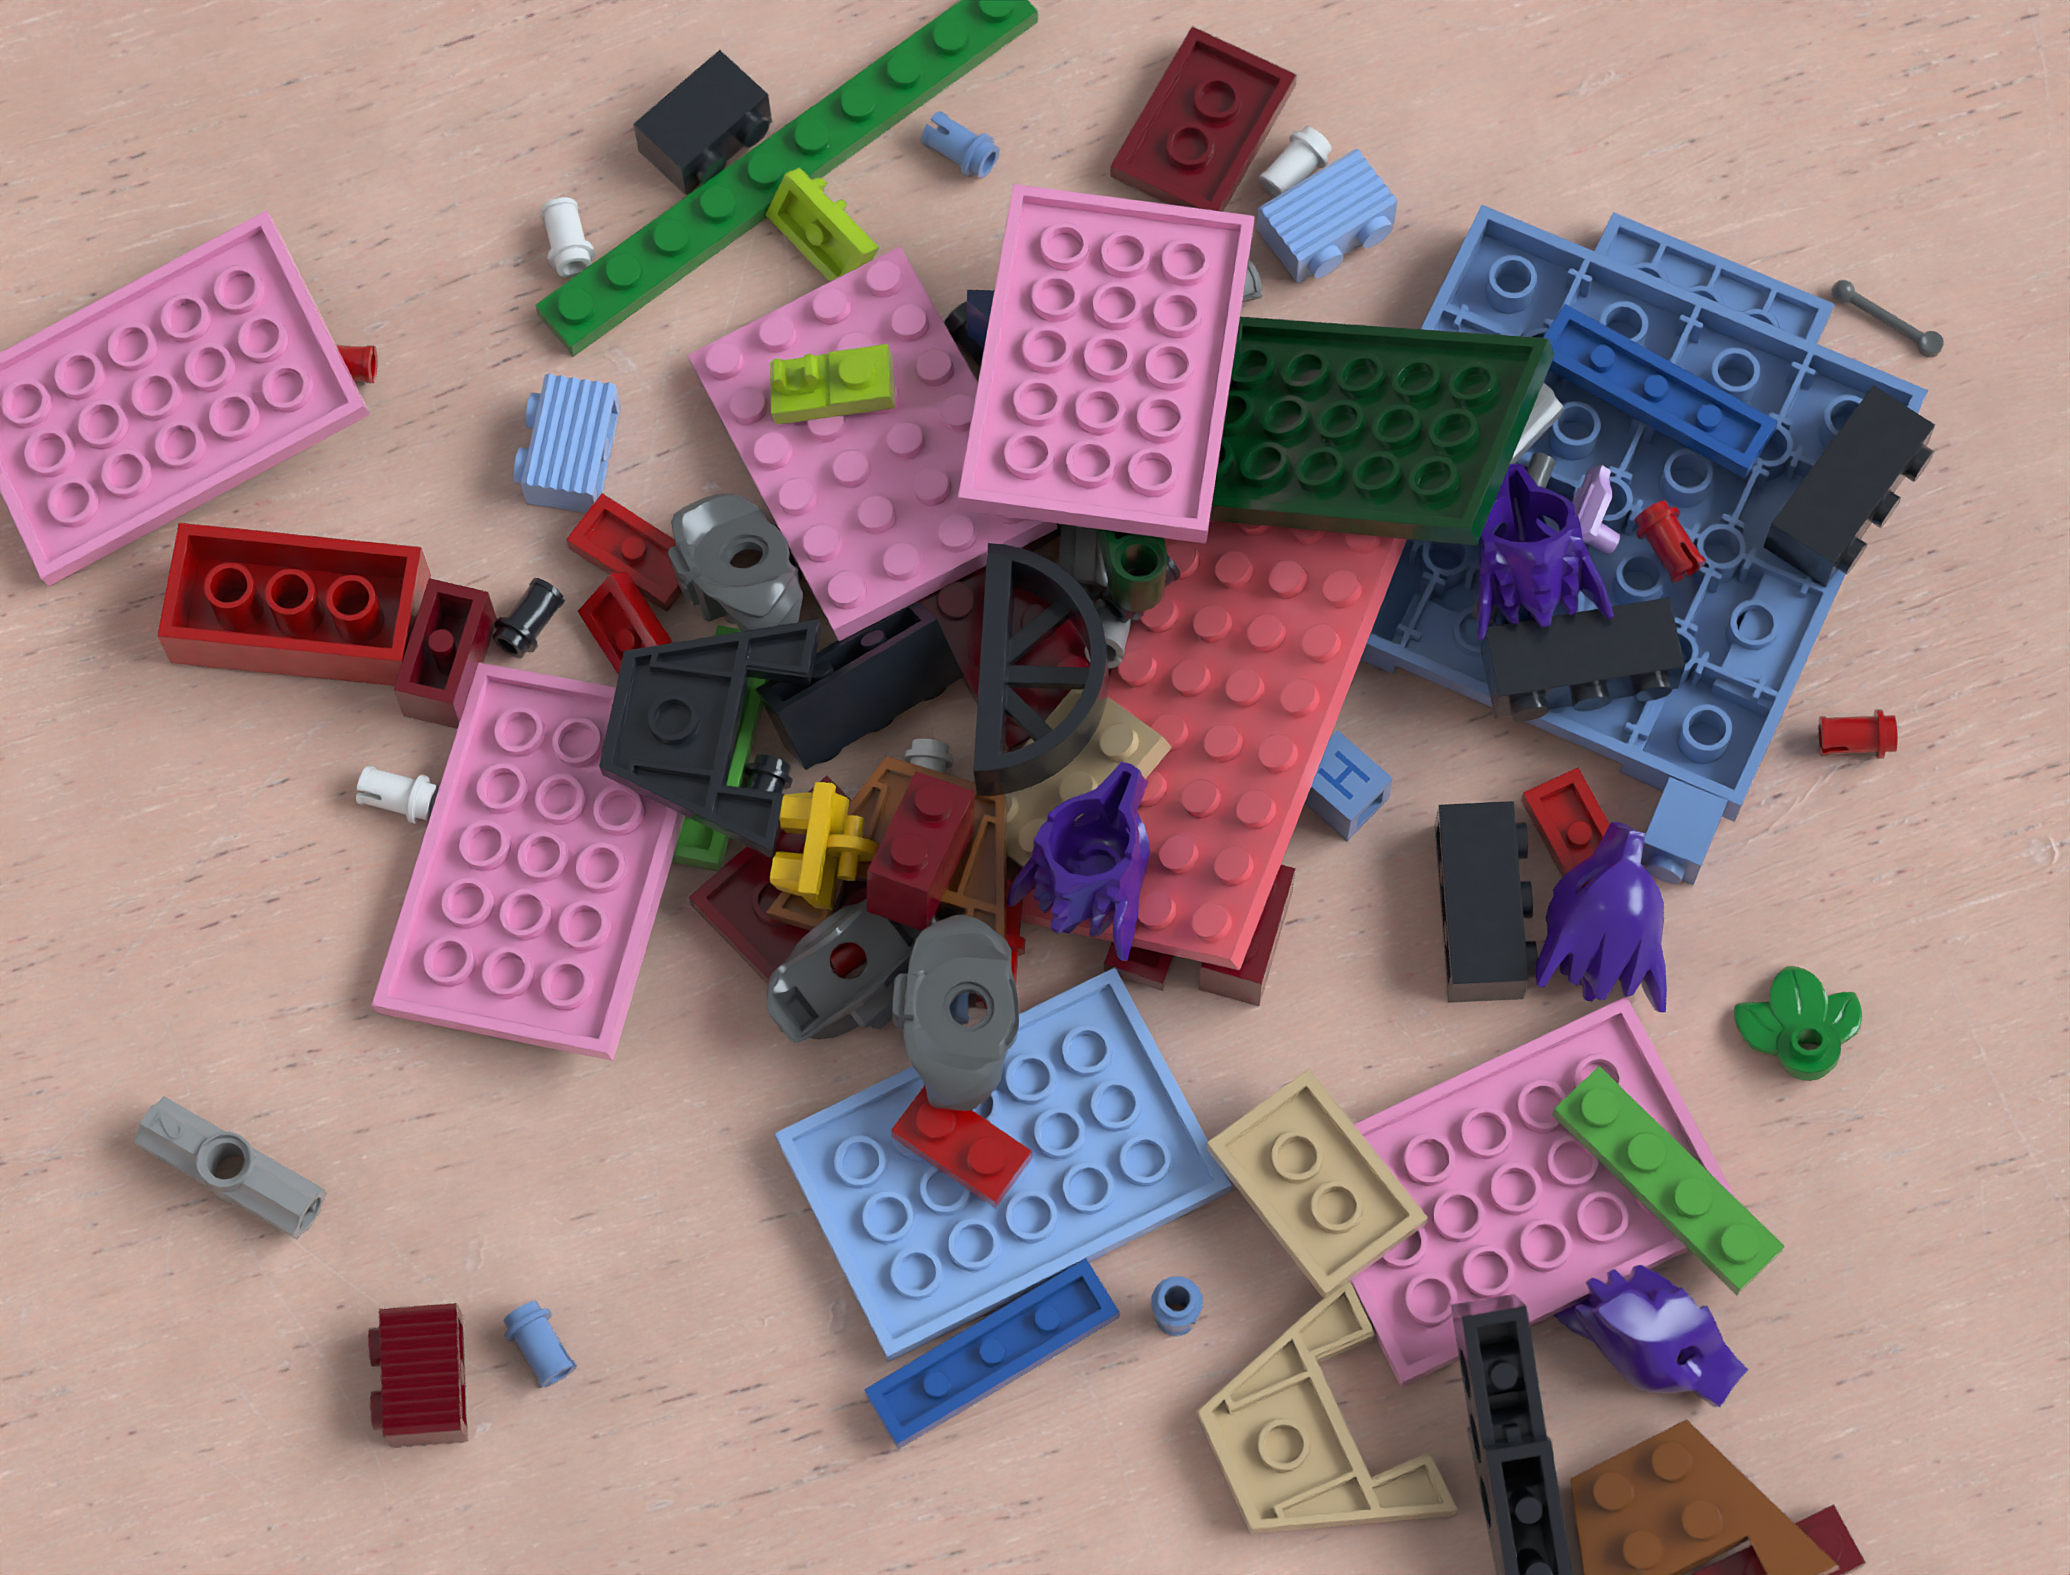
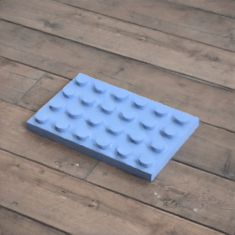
[775,967,1232,1362]

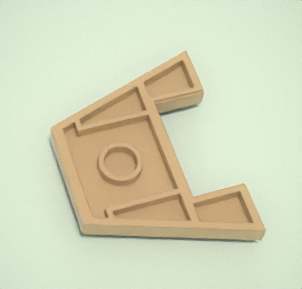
[1197,1281,1458,1534]

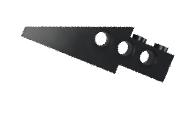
[1451,1294,1572,1575]

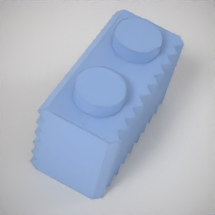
[1256,148,1397,283]
[514,373,620,513]

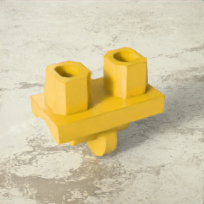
[770,782,879,909]

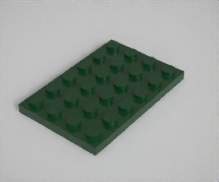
[1210,316,1555,545]

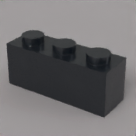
[1763,385,1936,587]
[1480,597,1685,721]
[756,601,964,770]
[1434,801,1538,1003]

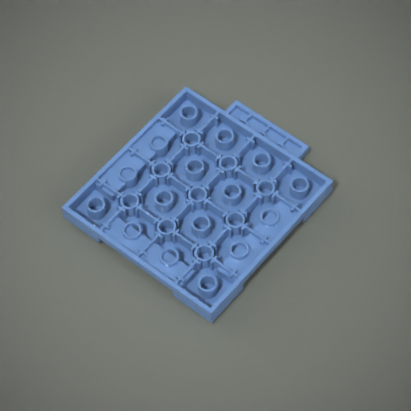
[1360,205,1928,822]

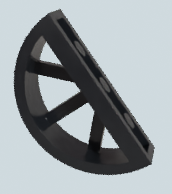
[973,543,1109,796]

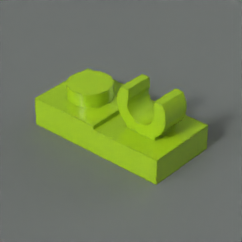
[765,168,879,282]
[770,344,895,425]

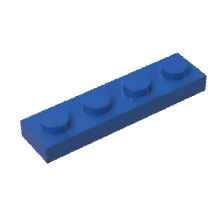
[1543,304,1778,479]
[864,1259,1120,1450]

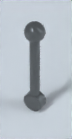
[1832,280,1944,357]

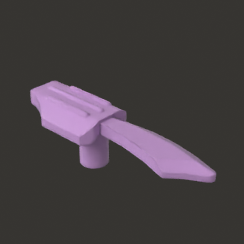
[1572,465,1620,555]

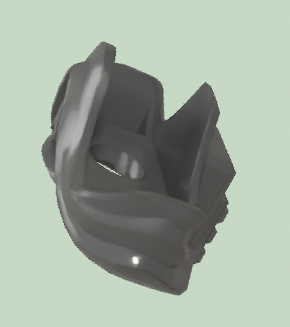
[668,493,803,632]
[767,899,937,1043]
[892,915,1019,1111]

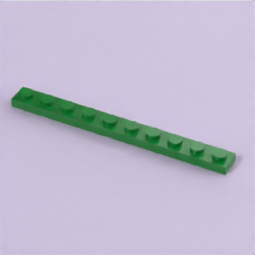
[535,0,1038,357]

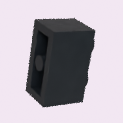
[633,50,772,196]

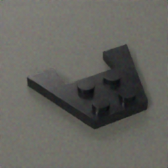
[599,619,821,859]

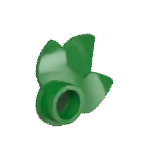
[1734,966,1862,1081]

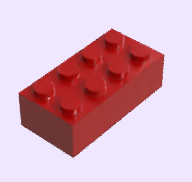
[157,522,431,686]

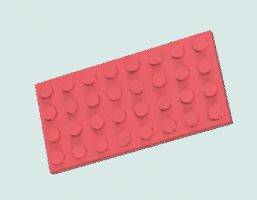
[1021,521,1407,970]

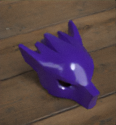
[1477,464,1614,640]
[1006,761,1150,961]
[1536,822,1667,1013]
[1553,1264,1748,1407]

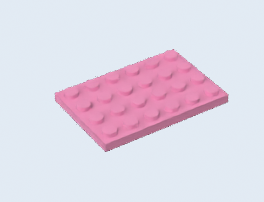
[958,184,1255,544]
[0,211,371,586]
[687,246,1058,641]
[371,662,685,1061]
[1350,997,1736,1388]

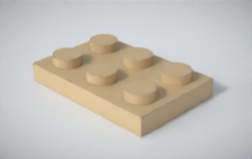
[1006,689,1172,868]
[1207,1068,1428,1300]

